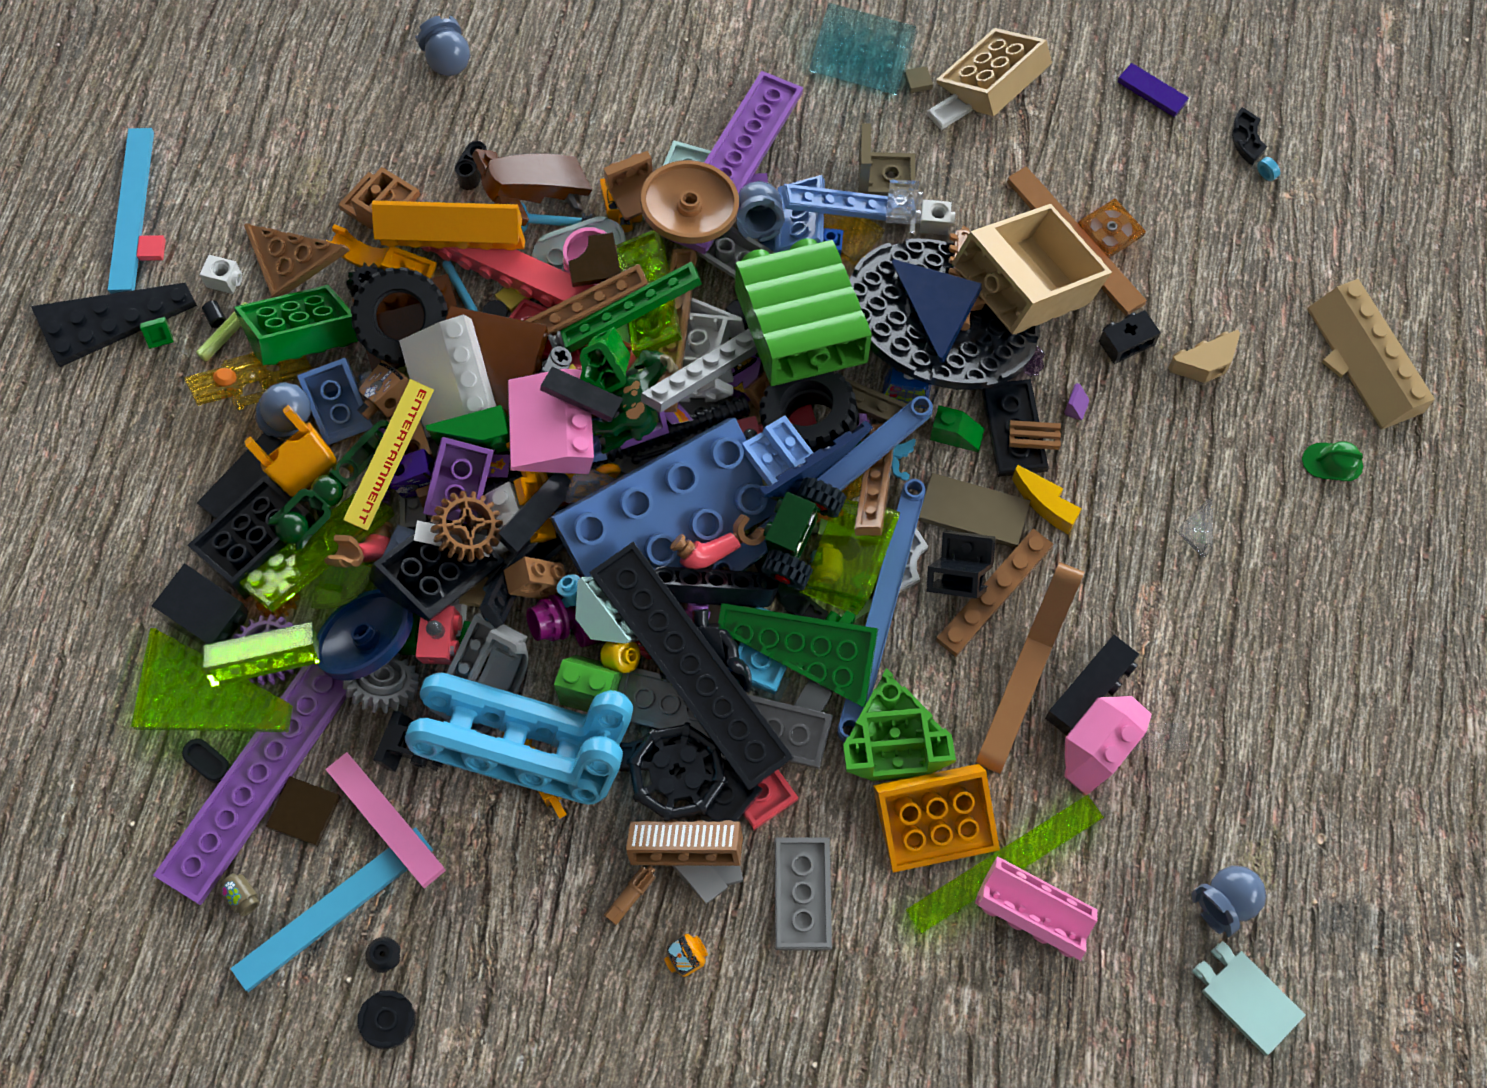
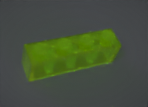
[203,622,320,687]

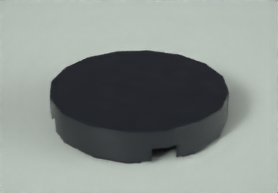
[357,990,416,1049]

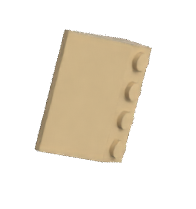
[936,28,1052,116]

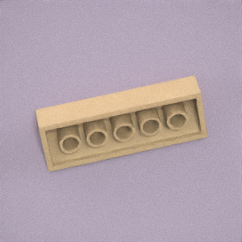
[1307,278,1435,430]

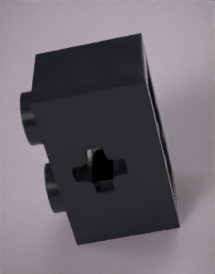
[1099,310,1161,364]

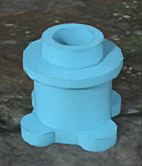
[557,574,580,608]

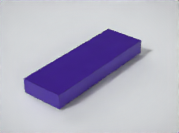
[1117,63,1189,117]

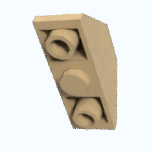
[1168,329,1240,383]

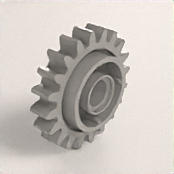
[343,654,419,713]

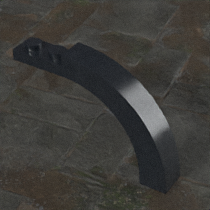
[479,496,586,629]

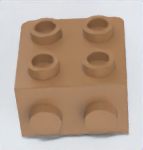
[603,151,653,220]

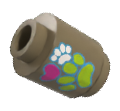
[219,874,260,917]

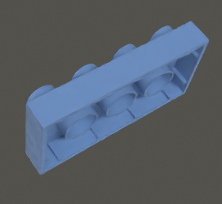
[549,418,777,577]

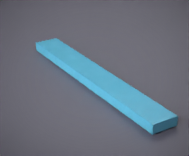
[108,128,154,294]
[230,827,433,992]

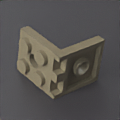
[858,123,915,198]

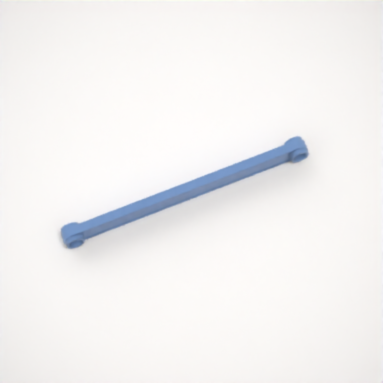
[712,396,933,571]
[837,479,925,742]

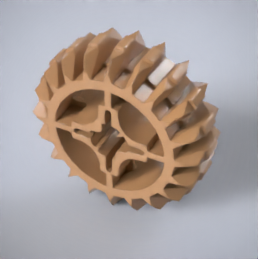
[430,491,503,562]

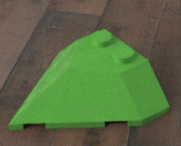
[843,668,956,781]

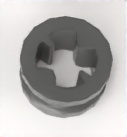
[548,330,565,348]

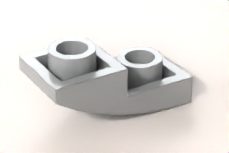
[672,865,728,906]

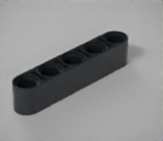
[655,566,779,608]

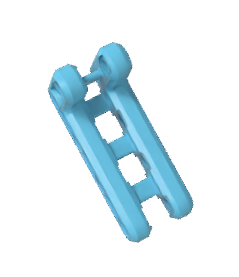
[405,673,633,805]

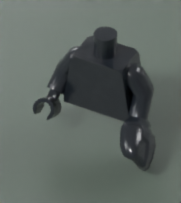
[660,609,752,693]

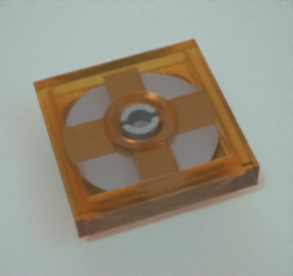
[1078,198,1146,258]

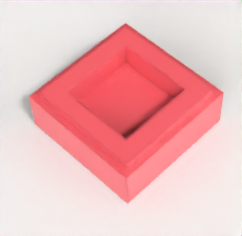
[137,235,166,261]

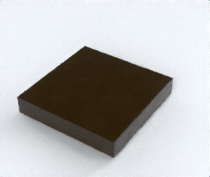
[266,776,341,847]

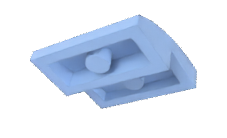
[742,416,813,486]

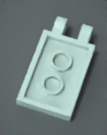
[1192,941,1305,1056]

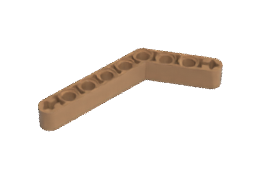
[975,562,1084,774]

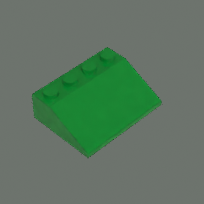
[234,285,358,366]

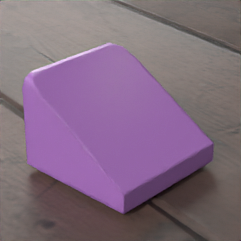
[1064,383,1089,420]

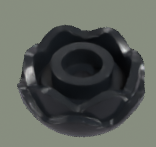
[365,937,401,973]

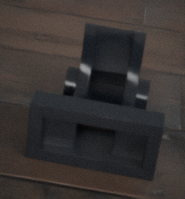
[373,710,444,772]

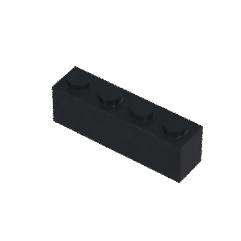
[1045,634,1139,736]

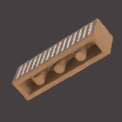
[626,820,743,866]

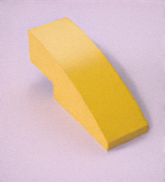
[1012,465,1082,534]

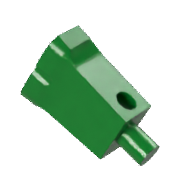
[580,327,631,393]

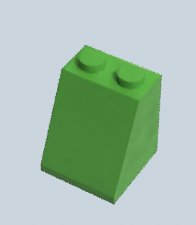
[554,654,623,712]

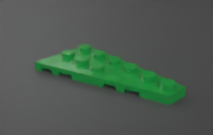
[718,603,879,708]

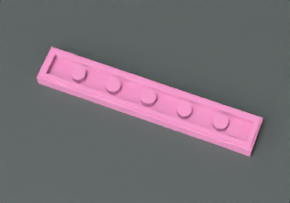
[325,752,446,889]

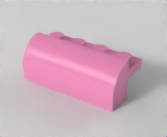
[975,856,1097,961]

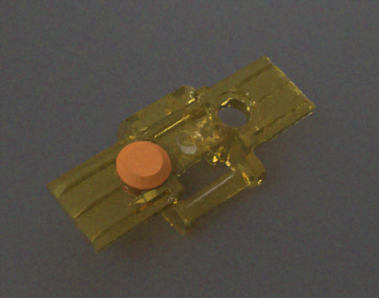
[184,353,313,411]

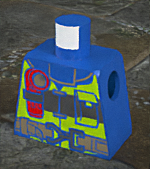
[882,366,931,409]

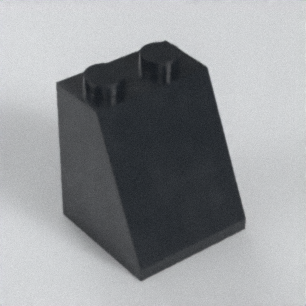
[152,563,249,654]

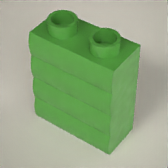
[735,238,872,386]

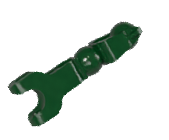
[268,420,389,551]

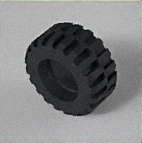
[351,267,448,364]
[759,371,859,453]

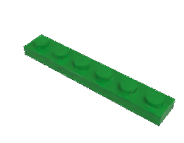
[561,261,702,353]

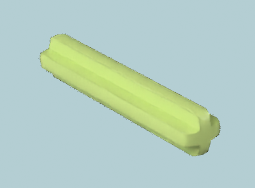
[196,302,247,361]

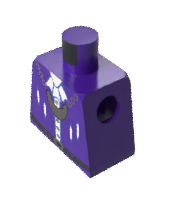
[387,449,435,498]

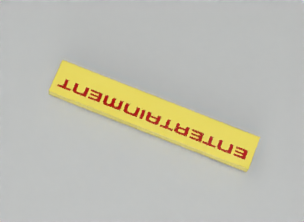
[343,379,434,531]

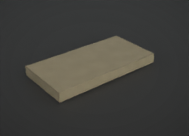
[918,473,1031,548]

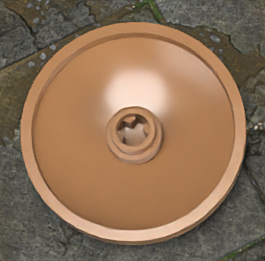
[641,160,739,244]

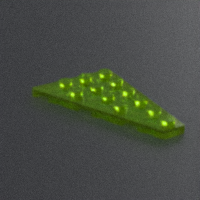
[131,628,293,732]

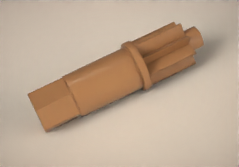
[604,865,656,925]

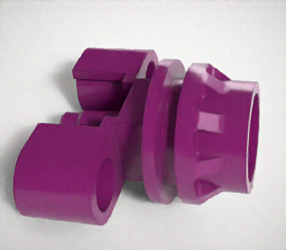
[526,574,603,648]

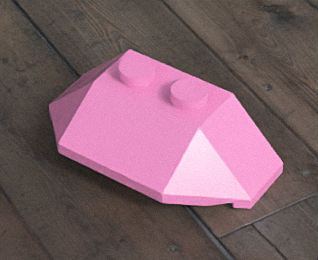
[1065,696,1152,795]

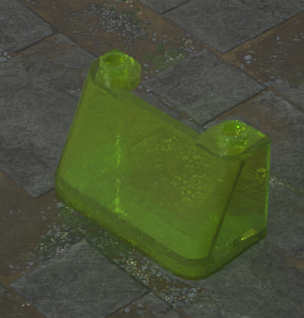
[799,499,900,616]

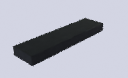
[495,473,577,555]

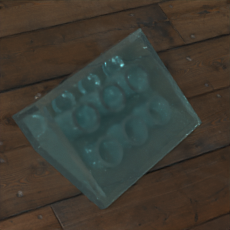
[809,3,918,95]

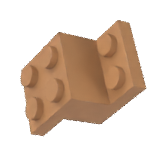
[338,167,421,230]

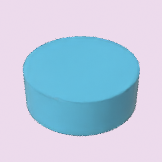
[1257,157,1281,181]

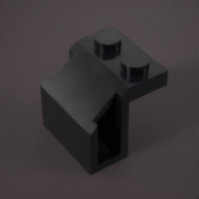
[926,530,995,599]

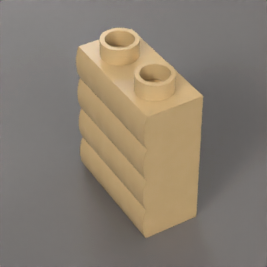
[952,204,1112,334]

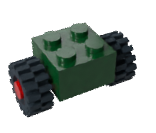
[761,477,846,590]

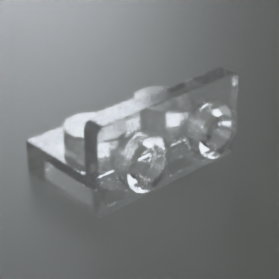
[886,179,923,233]

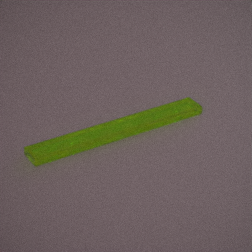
[906,794,1104,934]

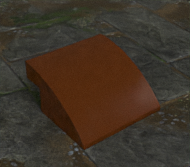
[446,306,549,418]

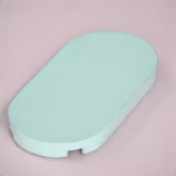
[532,216,626,271]

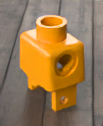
[244,405,337,497]

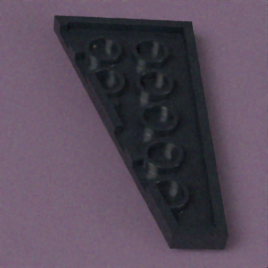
[31,282,197,367]

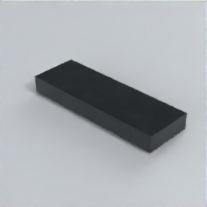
[540,366,623,423]

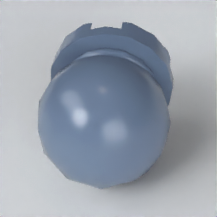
[415,16,471,77]
[736,181,785,242]
[255,382,311,439]
[1191,865,1267,937]

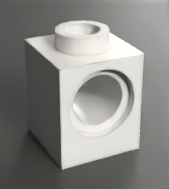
[919,200,955,235]
[200,255,242,294]

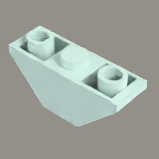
[575,577,638,643]

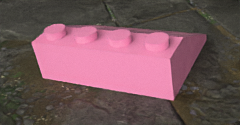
[508,369,594,474]

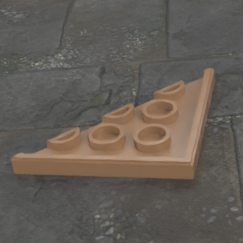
[244,223,350,298]

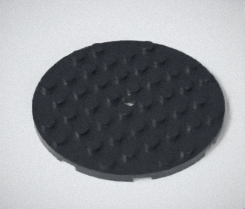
[850,239,1040,390]

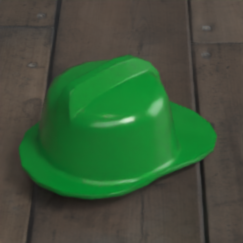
[1302,441,1364,481]

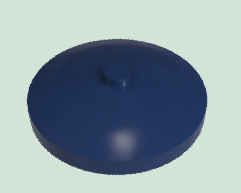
[313,589,413,681]

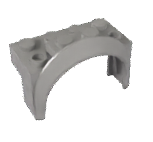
[429,612,529,734]

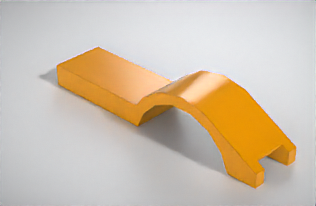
[326,224,437,278]

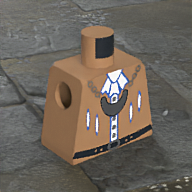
[357,360,409,420]

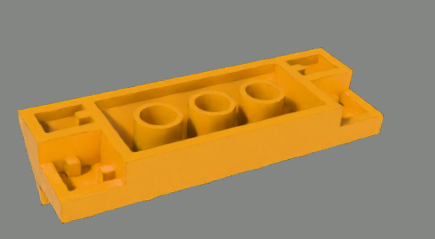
[372,201,526,250]

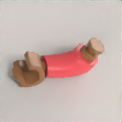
[670,514,765,570]
[324,520,393,568]

